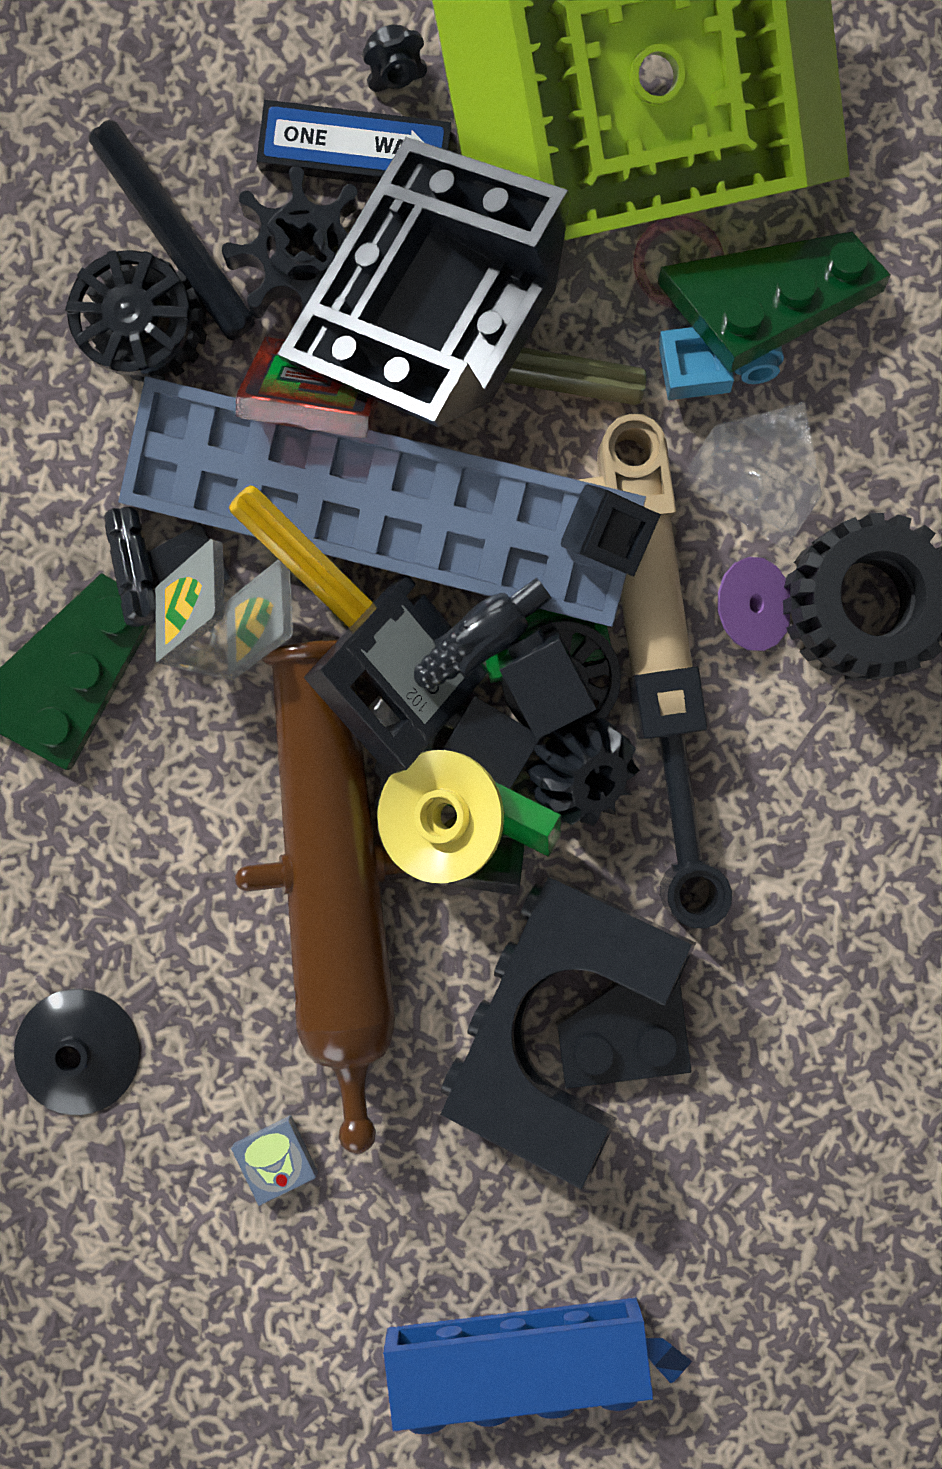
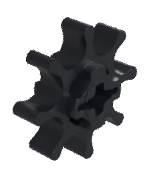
[222,167,358,319]

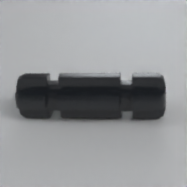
[104,506,156,627]

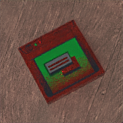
[236,336,378,438]

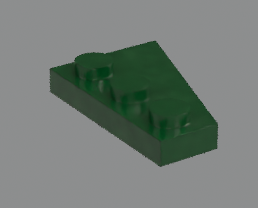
[657,231,891,373]
[0,573,150,770]

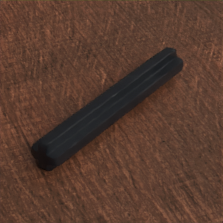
[88,120,255,340]

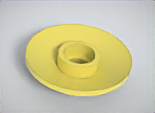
[377,750,504,883]

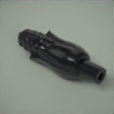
[414,577,552,690]

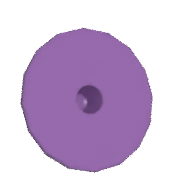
[718,557,790,651]

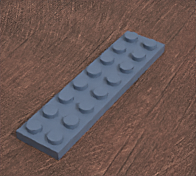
[118,376,646,627]

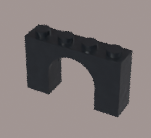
[440,876,696,1190]

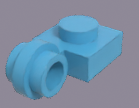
[658,327,784,400]

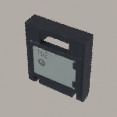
[303,575,488,775]

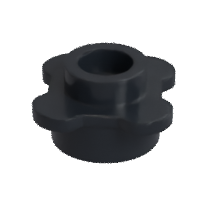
[362,24,427,92]

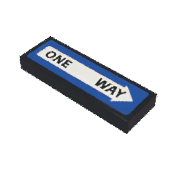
[256,99,452,184]

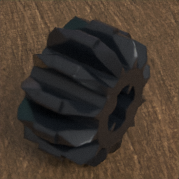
[525,715,640,827]

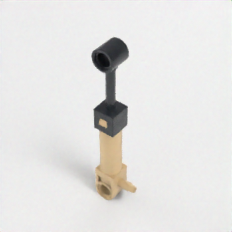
[578,414,732,929]

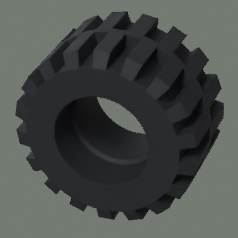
[783,513,942,681]

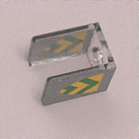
[155,539,293,681]

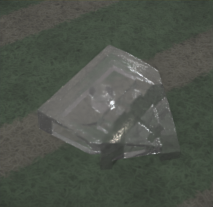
[679,402,822,550]

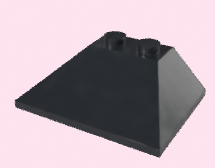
[277,137,571,427]

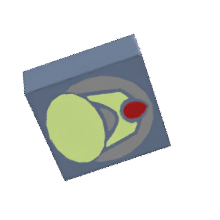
[231,1115,318,1206]

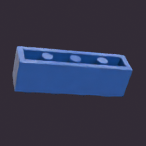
[383,1297,653,1434]

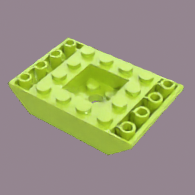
[432,0,850,240]

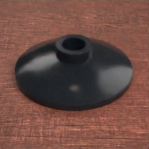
[14,989,140,1115]

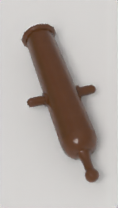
[235,640,406,1154]

